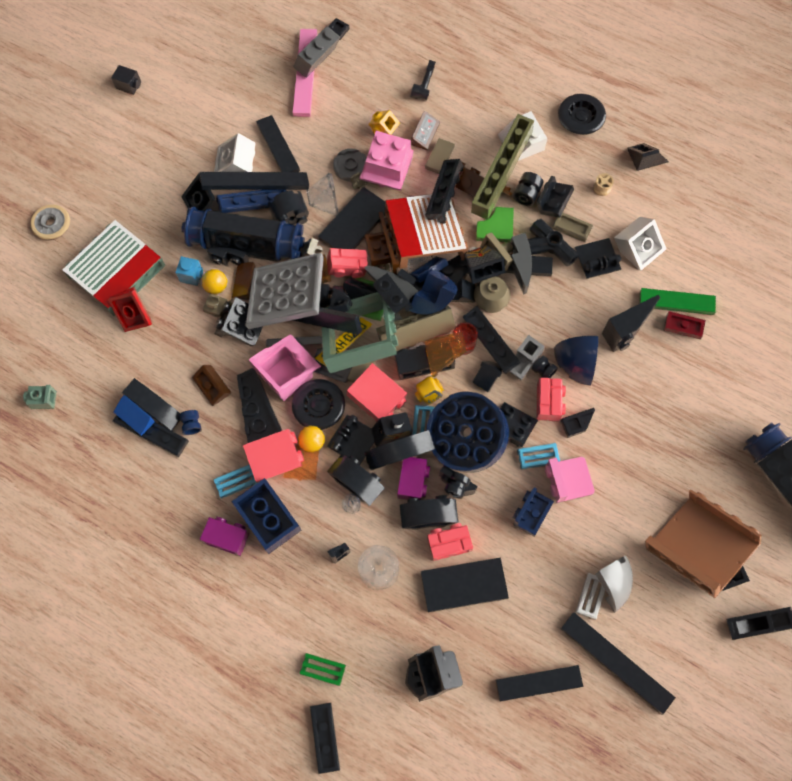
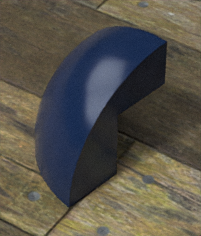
[409,269,457,314]
[554,336,599,386]

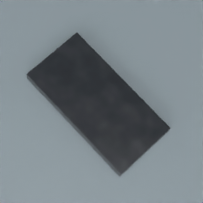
[318,186,385,249]
[421,557,509,613]

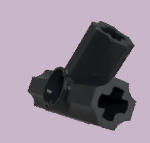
[528,219,579,266]

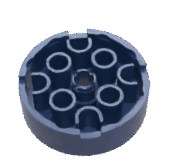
[426,391,509,473]

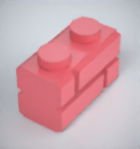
[327,248,368,278]
[536,378,566,421]
[427,523,473,561]

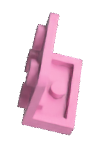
[545,457,595,503]

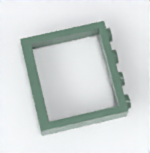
[322,292,399,373]

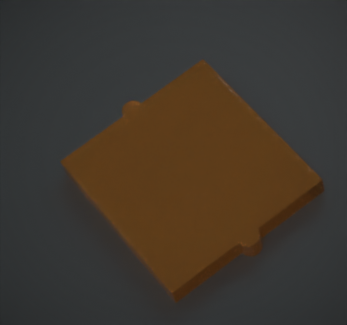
[284,445,319,481]

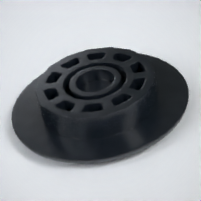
[558,93,606,135]
[292,379,345,430]

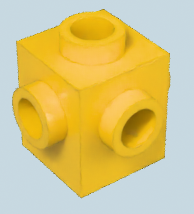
[368,110,400,135]

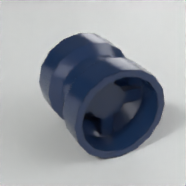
[179,410,202,435]

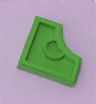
[476,207,514,242]

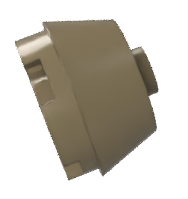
[474,276,511,313]

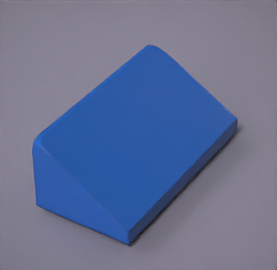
[113,395,155,436]

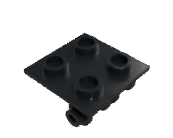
[575,238,621,279]
[500,402,538,448]
[327,415,375,465]

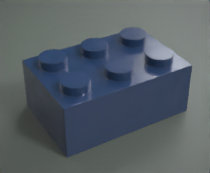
[231,478,302,554]

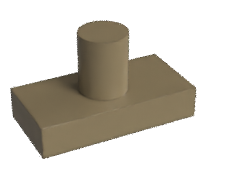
[480,232,513,271]

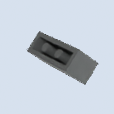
[293,26,340,78]

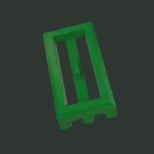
[300,653,346,686]

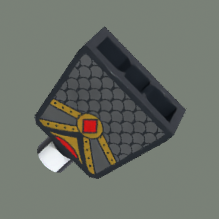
[464,245,506,284]
[371,412,412,447]

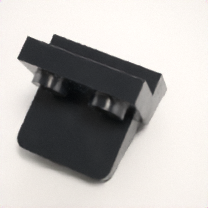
[405,645,463,702]

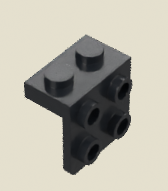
[214,297,263,346]

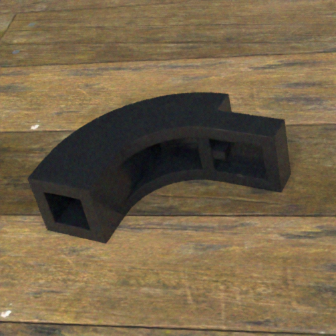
[364,430,435,471]

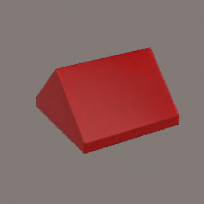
[107,287,152,332]

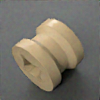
[593,173,614,196]

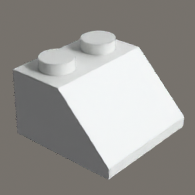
[498,111,547,161]
[214,133,255,172]
[614,217,666,270]

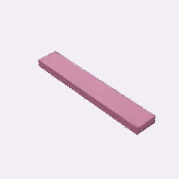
[293,29,317,117]

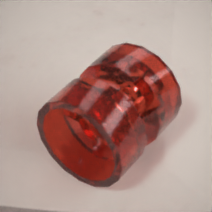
[452,322,478,355]

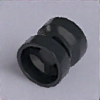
[531,355,558,378]
[444,471,471,499]

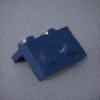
[512,487,554,537]

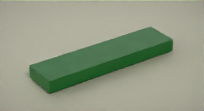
[639,288,716,315]

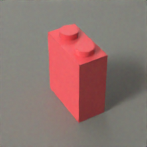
[346,363,407,422]
[243,429,305,483]

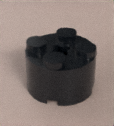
[268,190,309,225]

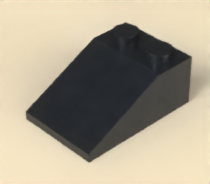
[602,295,660,352]

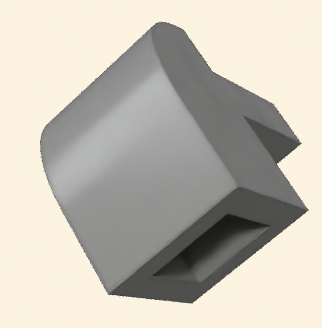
[509,335,544,380]

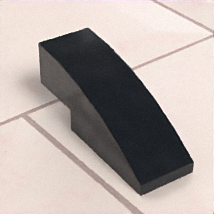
[122,378,180,431]
[726,607,792,640]

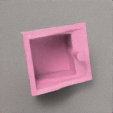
[360,131,414,191]
[249,334,321,401]

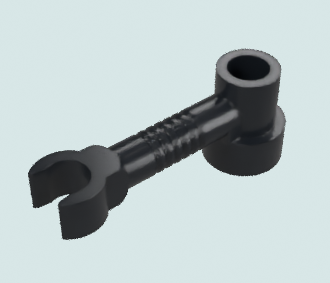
[410,60,436,100]

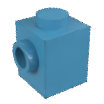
[175,256,203,286]

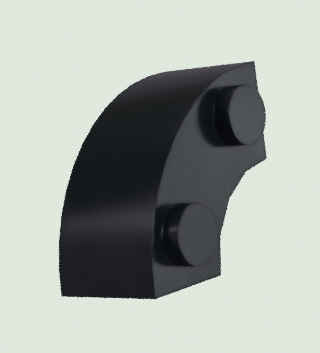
[327,454,385,506]
[399,495,459,530]

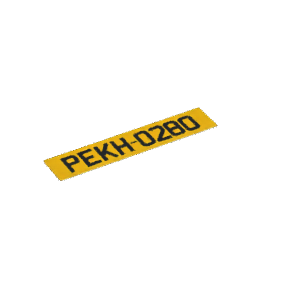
[315,317,373,366]

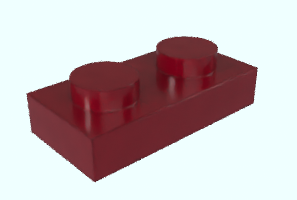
[663,311,706,340]

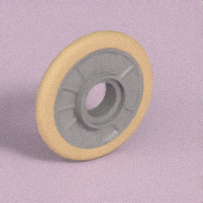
[30,205,70,240]

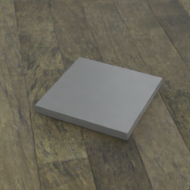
[246,253,323,329]

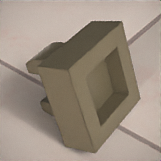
[301,238,323,257]
[203,294,228,318]

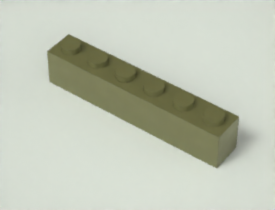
[471,114,534,220]

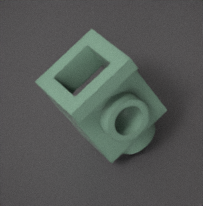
[23,385,57,409]

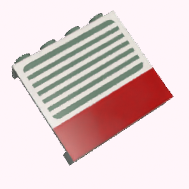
[62,220,166,316]

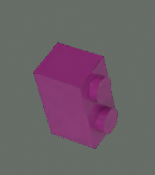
[397,457,430,500]
[200,516,249,557]

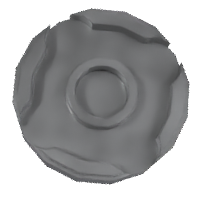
[333,149,366,182]

